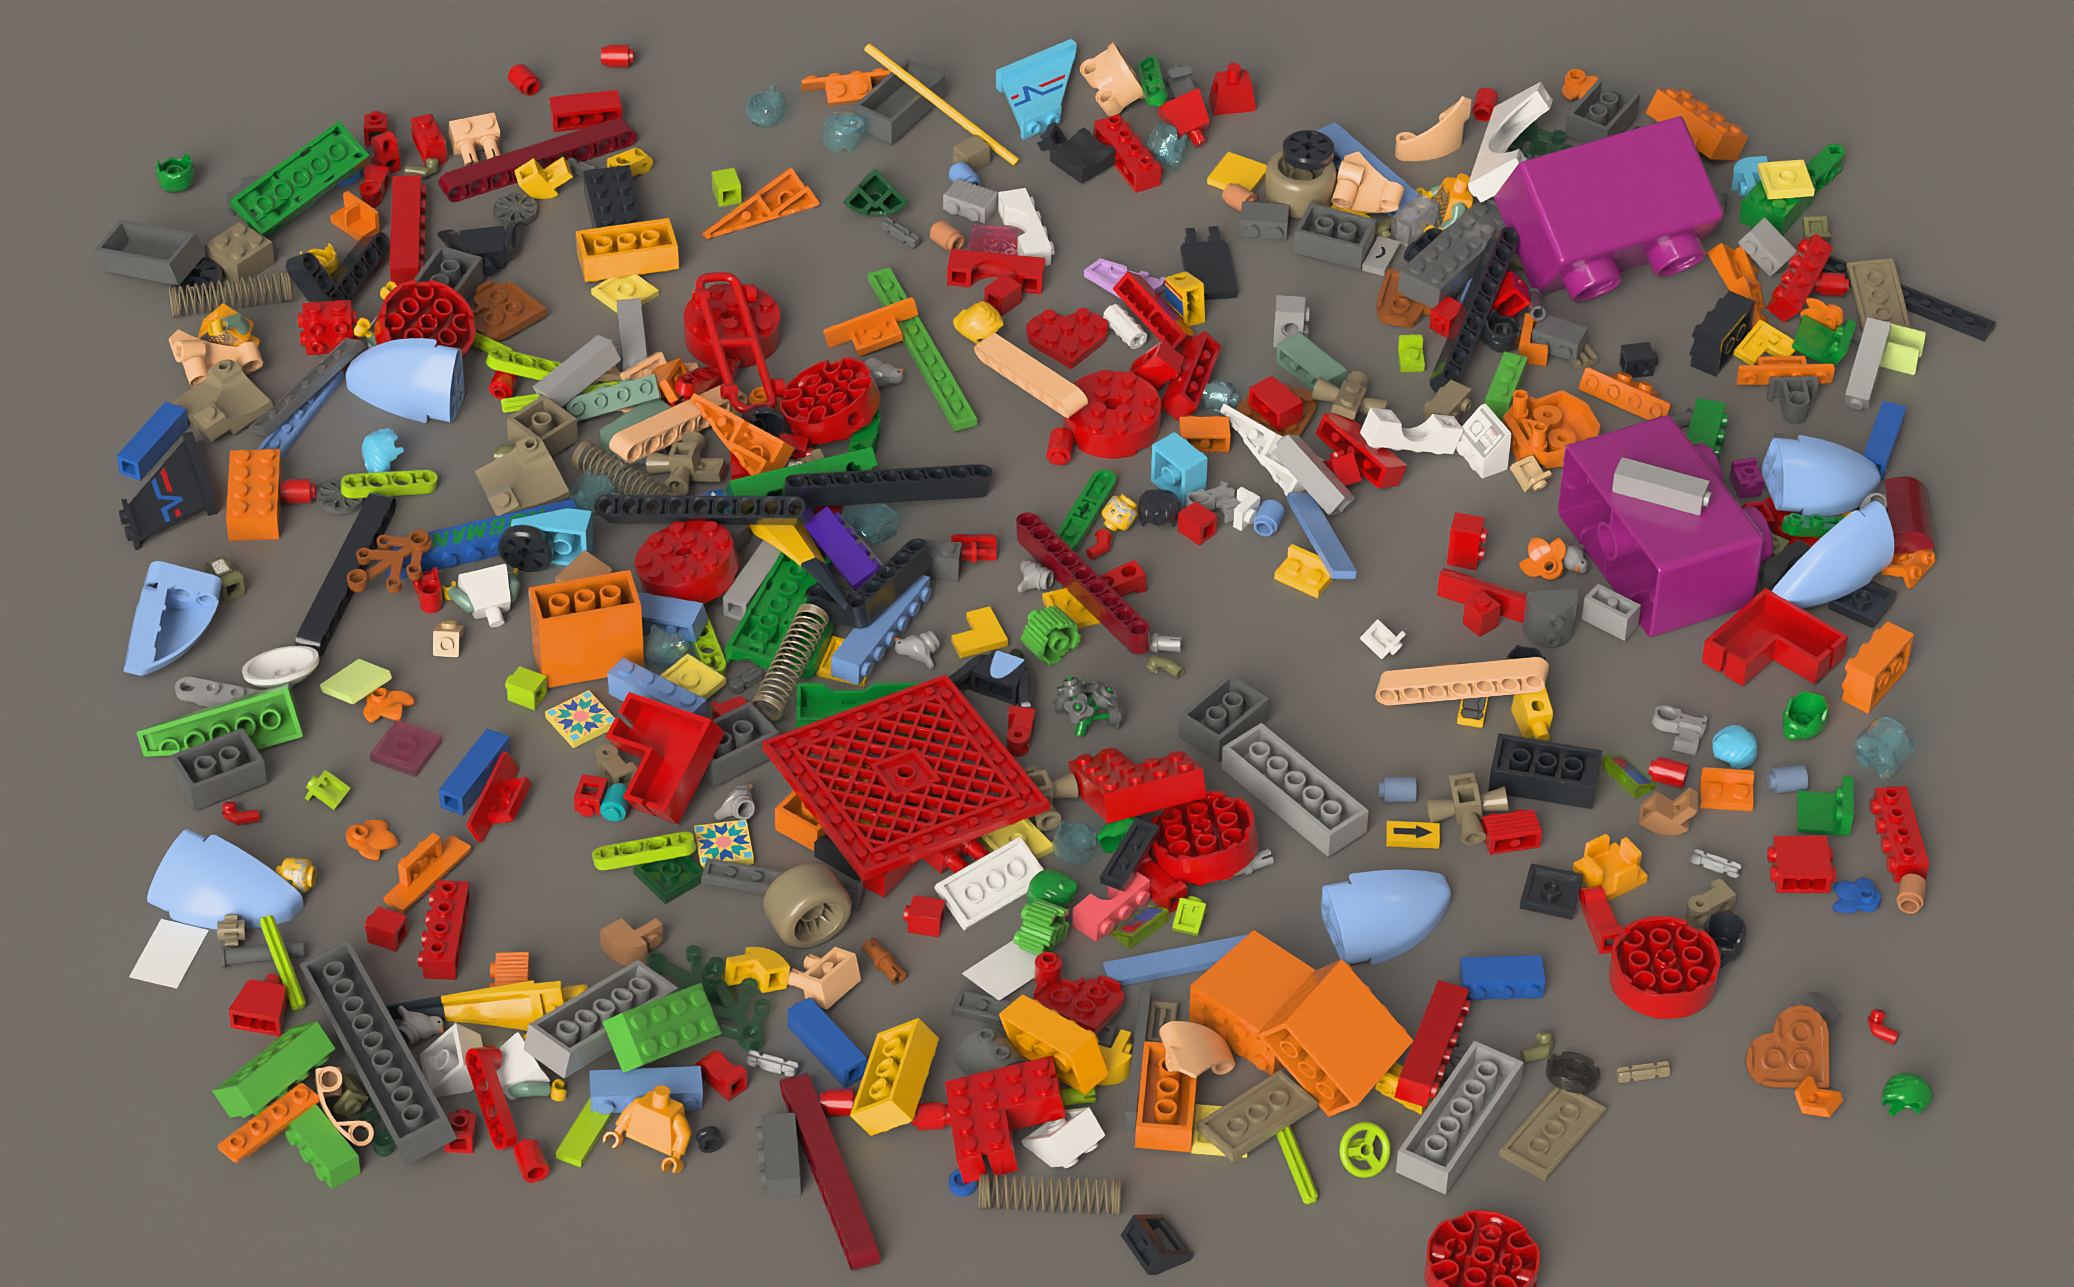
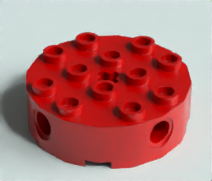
[779,357,881,445]
[1424,1210,1540,1287]

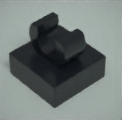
[1037,122,1067,151]

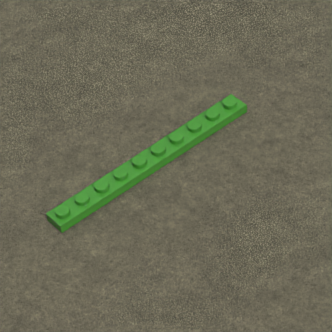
[868,268,977,431]

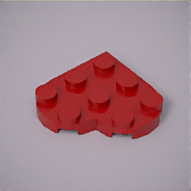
[1026,308,1108,369]
[1033,975,1125,1035]

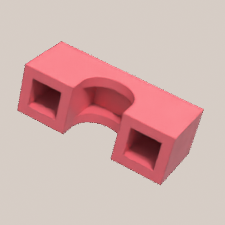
[1072,872,1150,942]

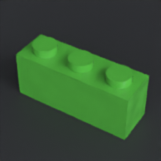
[1485,352,1528,422]
[285,1104,361,1189]

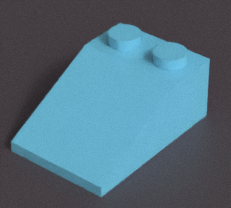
[511,508,594,566]

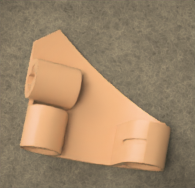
[1395,96,1472,161]
[1331,151,1404,213]
[169,329,263,387]
[1159,1021,1236,1078]
[315,1066,374,1148]

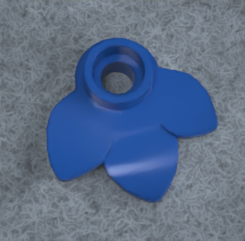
[1832,877,1881,913]

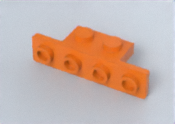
[800,68,891,106]
[823,297,918,357]
[1736,356,1835,385]
[1578,367,1672,420]
[383,833,471,913]
[218,1083,320,1163]

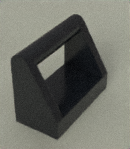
[1121,1214,1193,1275]

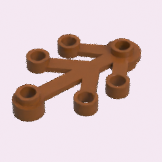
[347,529,433,594]

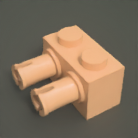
[448,113,500,166]
[787,947,861,1010]

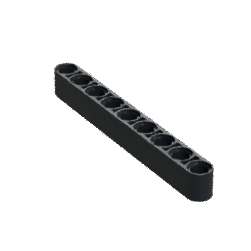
[1430,226,1519,393]
[782,464,993,508]
[295,492,396,656]
[594,495,813,525]

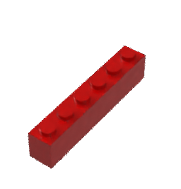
[390,175,427,286]
[1394,980,1471,1107]

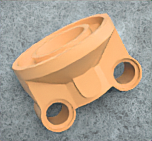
[1080,42,1144,116]

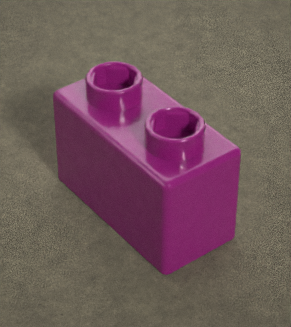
[1494,116,1724,302]
[1558,415,1773,637]

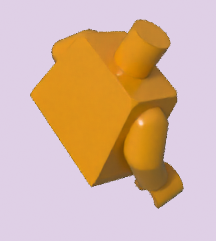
[603,1085,692,1173]

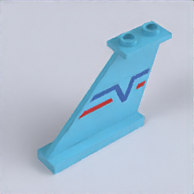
[996,39,1077,140]

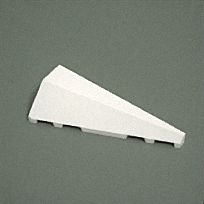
[1220,404,1325,496]

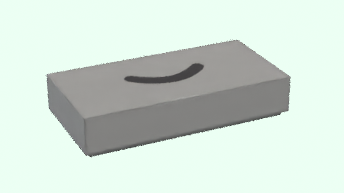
[1362,236,1400,276]

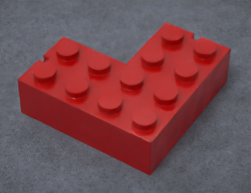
[1702,587,1848,686]
[605,692,725,825]
[1068,748,1207,823]
[945,1055,1066,1184]

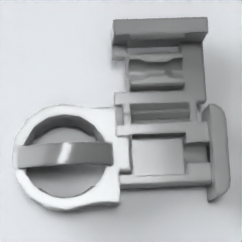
[1186,481,1241,523]
[1652,705,1707,756]

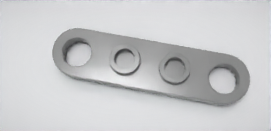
[175,677,261,707]

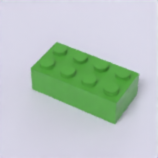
[603,983,722,1073]
[212,1021,335,1118]

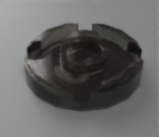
[1545,1051,1600,1094]

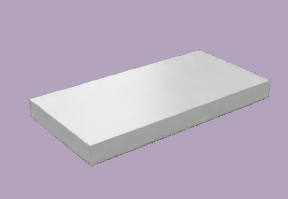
[934,836,1044,931]

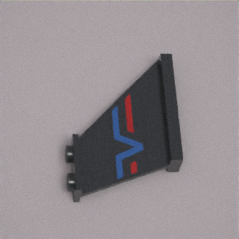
[119,431,218,550]

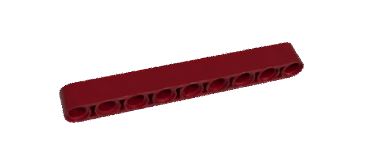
[438,118,637,202]
[1016,512,1150,654]
[779,1073,880,1271]

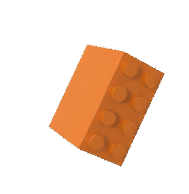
[529,570,644,688]
[1189,930,1315,1075]
[1257,959,1413,1117]

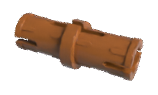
[862,938,906,985]

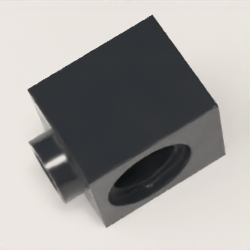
[1619,342,1658,378]

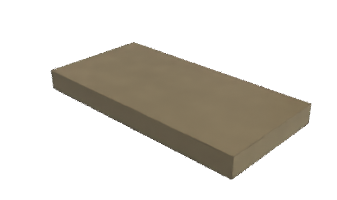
[1846,258,1911,331]
[1196,1070,1317,1162]
[1499,1086,1607,1182]

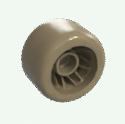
[1265,149,1336,219]
[763,862,852,949]

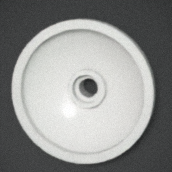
[242,646,319,689]

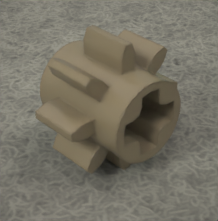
[217,914,247,947]

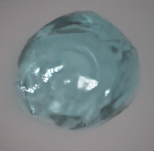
[744,85,786,128]
[822,111,866,153]
[1147,120,1187,170]
[566,469,613,516]
[643,624,690,670]
[1052,820,1097,866]

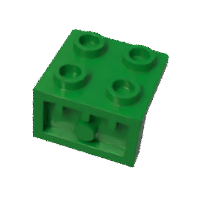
[1792,315,1857,367]
[1797,776,1854,836]

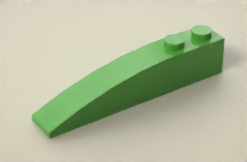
[136,683,303,757]

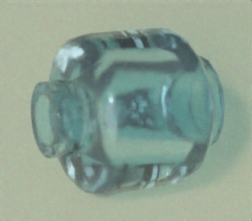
[1202,379,1240,413]

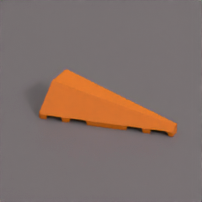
[701,167,820,240]
[1707,243,1767,328]
[690,393,795,475]

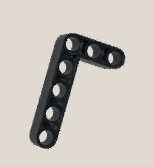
[286,232,390,303]
[805,538,932,629]

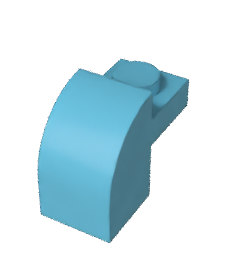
[1731,156,1768,199]

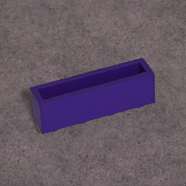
[804,507,882,591]

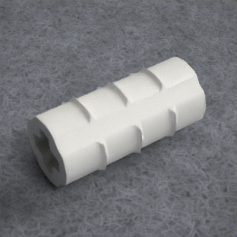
[1103,304,1147,349]

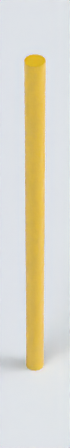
[864,43,1020,167]

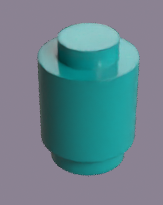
[600,783,630,822]

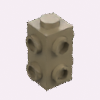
[1423,380,1472,422]

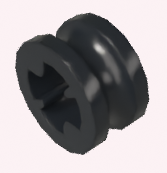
[696,1126,723,1153]

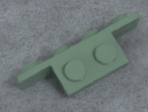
[566,374,661,422]

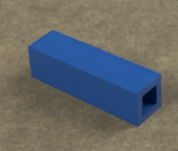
[117,401,189,481]
[1863,401,1907,480]
[439,728,511,816]
[787,997,867,1088]

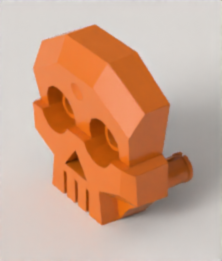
[1502,389,1600,469]

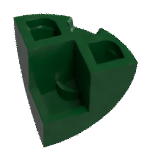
[842,167,909,216]

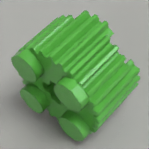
[1021,606,1081,665]
[1013,899,1070,956]

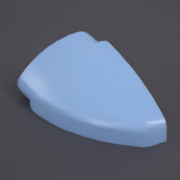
[345,338,465,423]
[1762,435,1881,516]
[1772,501,1894,609]
[123,561,222,676]
[147,829,304,929]
[1321,870,1451,965]

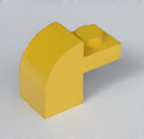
[515,157,573,199]
[724,947,790,993]
[1097,1029,1133,1086]

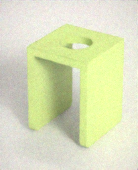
[1881,324,1926,375]

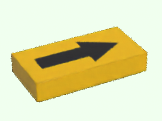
[1386,821,1440,849]

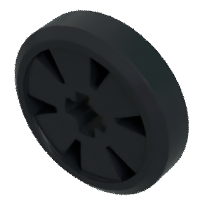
[1283,130,1335,170]
[170,257,223,298]
[498,525,555,572]

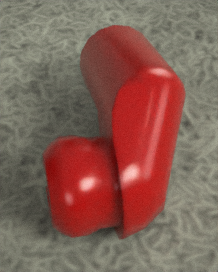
[1086,528,1112,560]
[222,801,260,825]
[1867,1009,1900,1045]

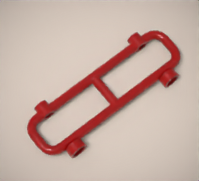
[692,272,786,414]

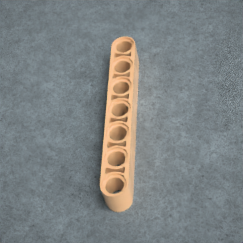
[974,333,1088,418]
[609,384,748,463]
[1375,657,1549,705]

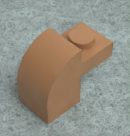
[1639,788,1698,835]
[600,918,663,965]

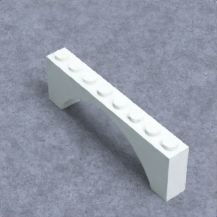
[1468,82,1553,202]

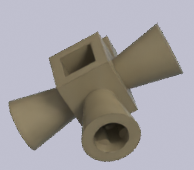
[1311,371,1388,420]
[646,431,726,495]
[995,766,1078,831]
[1426,772,1509,846]

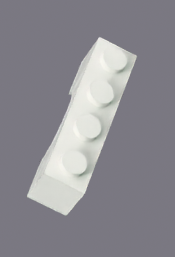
[998,188,1054,266]
[1360,408,1464,455]

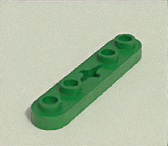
[1137,55,1168,107]
[1056,469,1116,553]
[1781,513,1845,537]
[792,584,843,679]

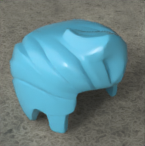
[362,428,404,473]
[1712,725,1758,770]

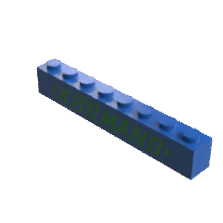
[380,499,577,579]

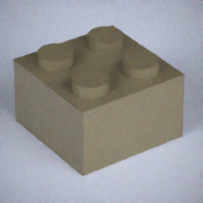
[204,221,275,287]
[507,395,578,457]

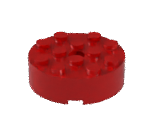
[374,280,476,362]
[683,283,780,369]
[1063,369,1161,459]
[635,521,740,604]
[1151,791,1259,886]
[1609,916,1720,1019]

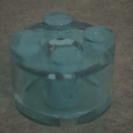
[1854,717,1916,779]

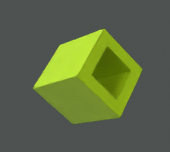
[712,168,742,207]
[505,666,548,711]

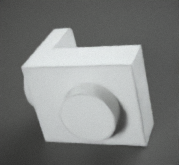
[1233,487,1260,531]
[1360,619,1406,659]

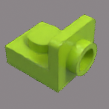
[1397,334,1425,372]
[304,770,351,810]
[1172,896,1208,937]

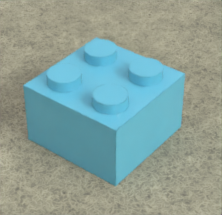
[1151,432,1208,507]

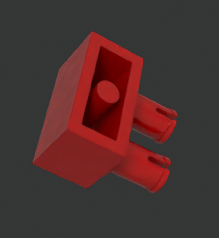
[923,813,990,874]

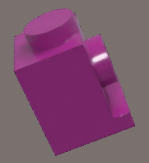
[1729,457,1764,499]

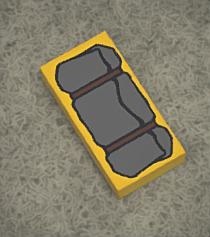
[1457,696,1489,728]

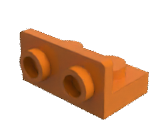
[1881,549,1936,588]
[1699,767,1754,811]

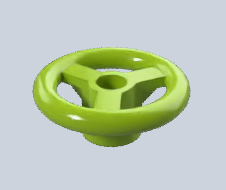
[1339,1122,1391,1178]

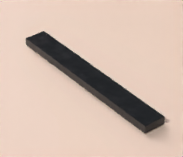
[1820,256,1996,342]

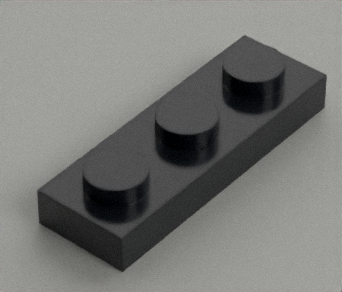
[1100,818,1160,892]

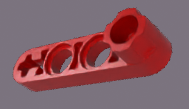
[674,351,741,397]
[465,1045,518,1150]

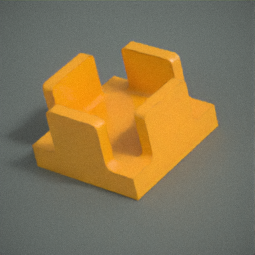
[1572,834,1648,901]

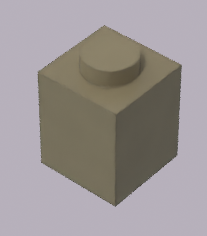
[953,135,990,172]

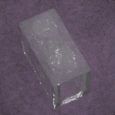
[1391,194,1439,247]

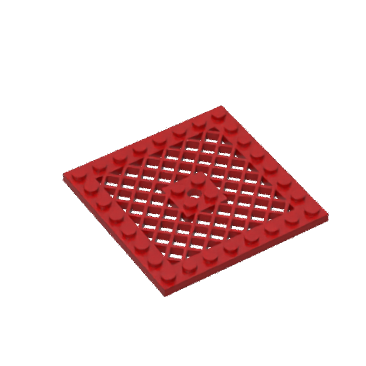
[762,674,1050,881]

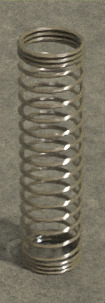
[168,271,293,317]
[571,440,681,514]
[751,604,829,721]
[979,1173,1121,1215]

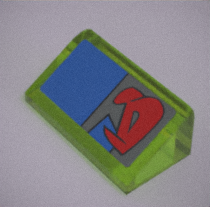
[1602,755,1656,799]
[1111,905,1169,950]

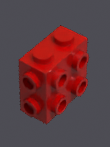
[298,300,359,355]
[1767,835,1836,893]

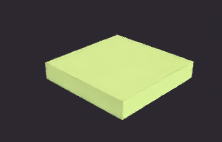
[320,659,392,704]

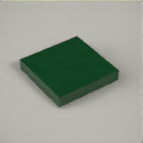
[633,855,704,905]

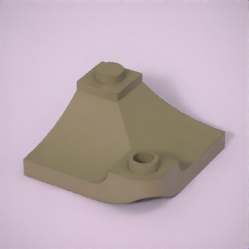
[171,359,273,442]
[475,435,572,516]

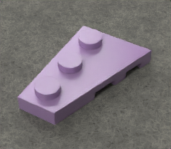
[1084,258,1165,299]

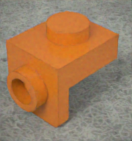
[1795,1076,1843,1118]

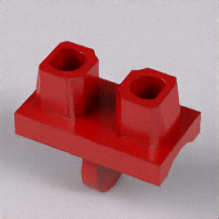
[951,533,996,563]

